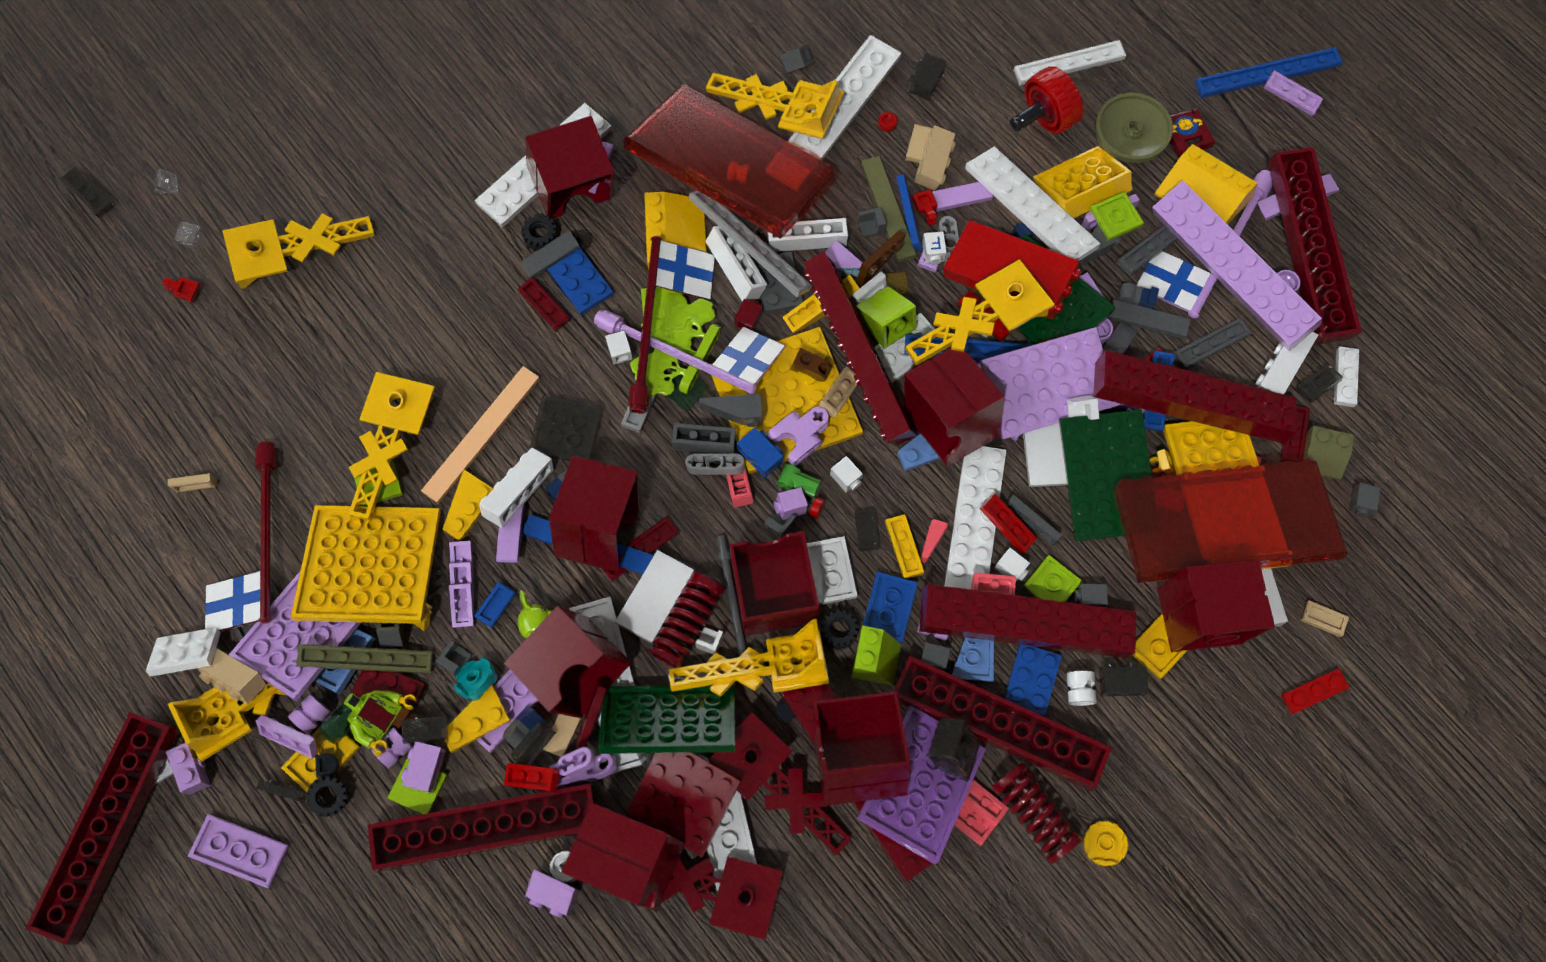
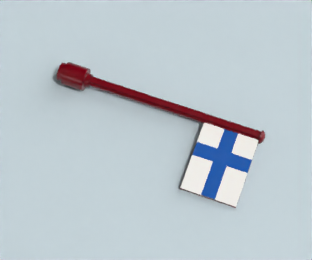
[628,236,715,414]
[205,442,277,631]

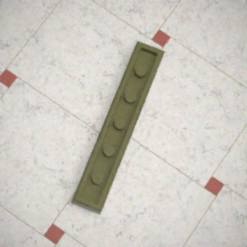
[861,156,916,263]
[296,644,432,674]

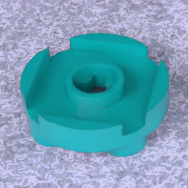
[454,658,497,701]

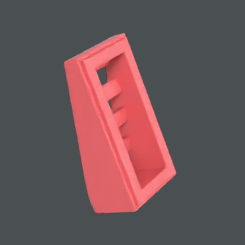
[725,463,753,507]
[920,519,948,564]

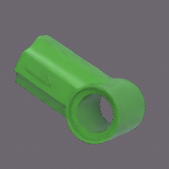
[777,464,821,498]

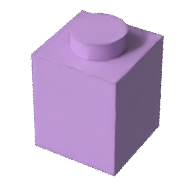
[774,487,808,520]

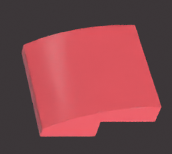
[970,573,1016,595]
[954,781,1009,846]

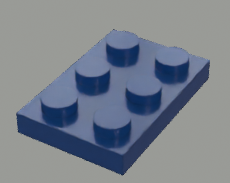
[548,248,614,316]
[863,572,918,644]
[1004,644,1062,717]

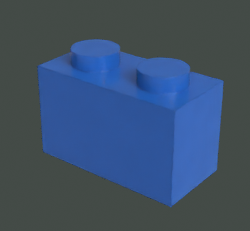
[737,427,783,478]

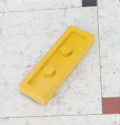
[885,514,924,579]

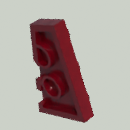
[351,670,427,705]

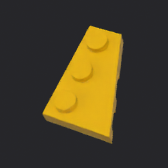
[443,470,493,541]
[441,684,511,753]

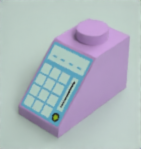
[825,241,862,277]

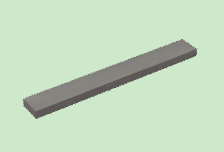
[688,187,812,297]

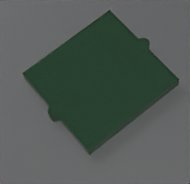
[667,367,709,412]

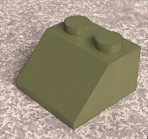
[1299,426,1354,480]

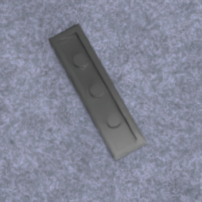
[1116,225,1178,276]
[1108,299,1190,339]
[1173,317,1252,370]

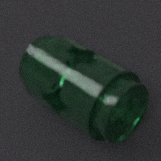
[319,703,352,744]

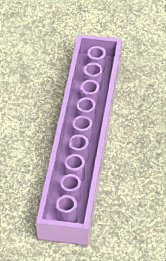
[1152,181,1322,351]

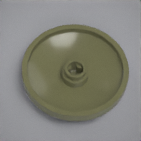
[1095,93,1173,163]

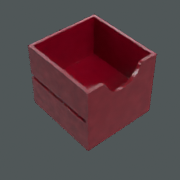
[525,115,614,219]
[904,348,1004,467]
[549,455,639,572]
[729,531,819,636]
[1157,560,1275,653]
[505,606,632,718]
[813,691,911,806]
[561,803,685,912]

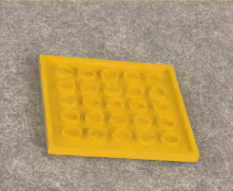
[710,327,863,474]
[291,505,441,624]

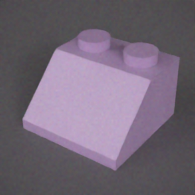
[525,870,580,918]

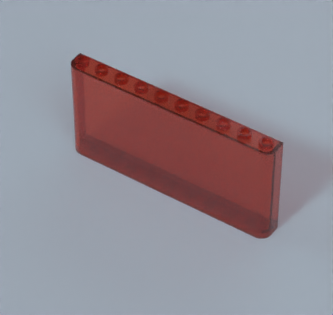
[623,84,835,239]
[1113,459,1348,583]

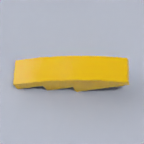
[782,275,860,333]

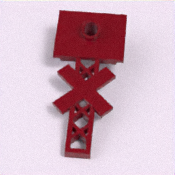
[709,712,851,855]
[661,856,783,940]

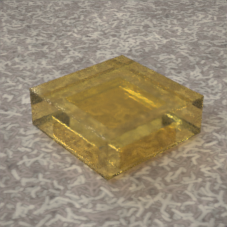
[886,272,908,293]

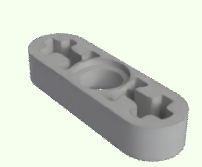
[938,216,959,265]
[685,454,745,475]

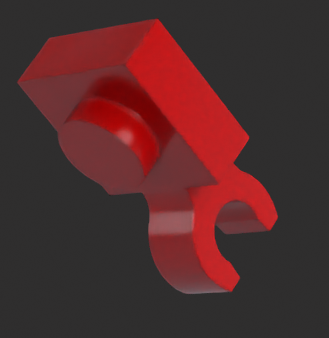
[912,189,937,226]
[162,277,201,303]

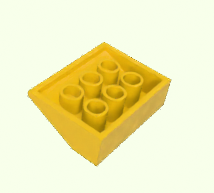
[1155,144,1257,225]
[1033,146,1132,219]
[644,192,707,271]

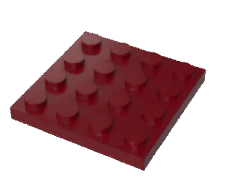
[627,752,742,857]

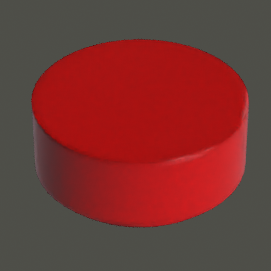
[878,112,897,132]
[810,497,826,519]

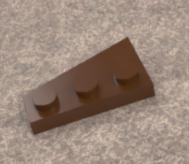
[856,230,906,288]

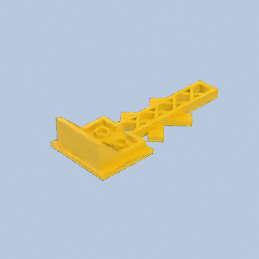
[706,73,844,139]
[222,213,374,289]
[905,259,1055,365]
[348,372,435,521]
[669,619,829,697]
[168,679,286,762]

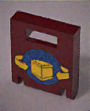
[1170,108,1215,157]

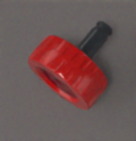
[1010,66,1083,134]

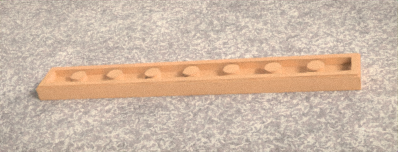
[421,366,540,504]

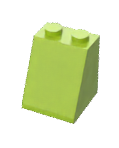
[856,286,917,349]
[851,626,901,686]

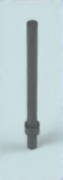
[717,535,746,657]

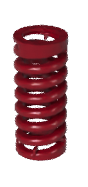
[647,572,725,668]
[991,763,1082,864]

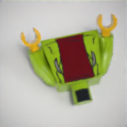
[344,690,416,757]

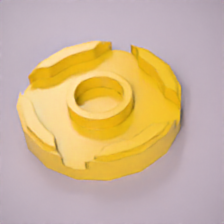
[1083,821,1128,866]

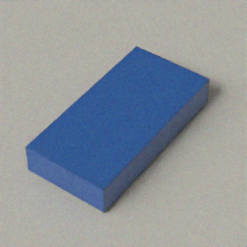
[474,582,517,629]

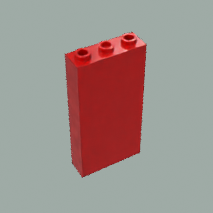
[943,220,1081,320]

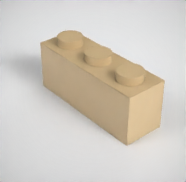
[914,125,956,190]
[197,648,266,704]

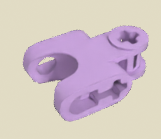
[768,407,828,466]
[549,747,616,790]

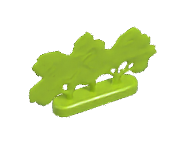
[630,293,722,397]

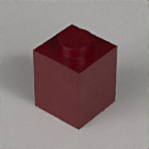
[734,299,762,331]

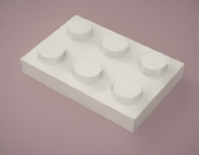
[807,536,857,605]
[146,627,221,676]

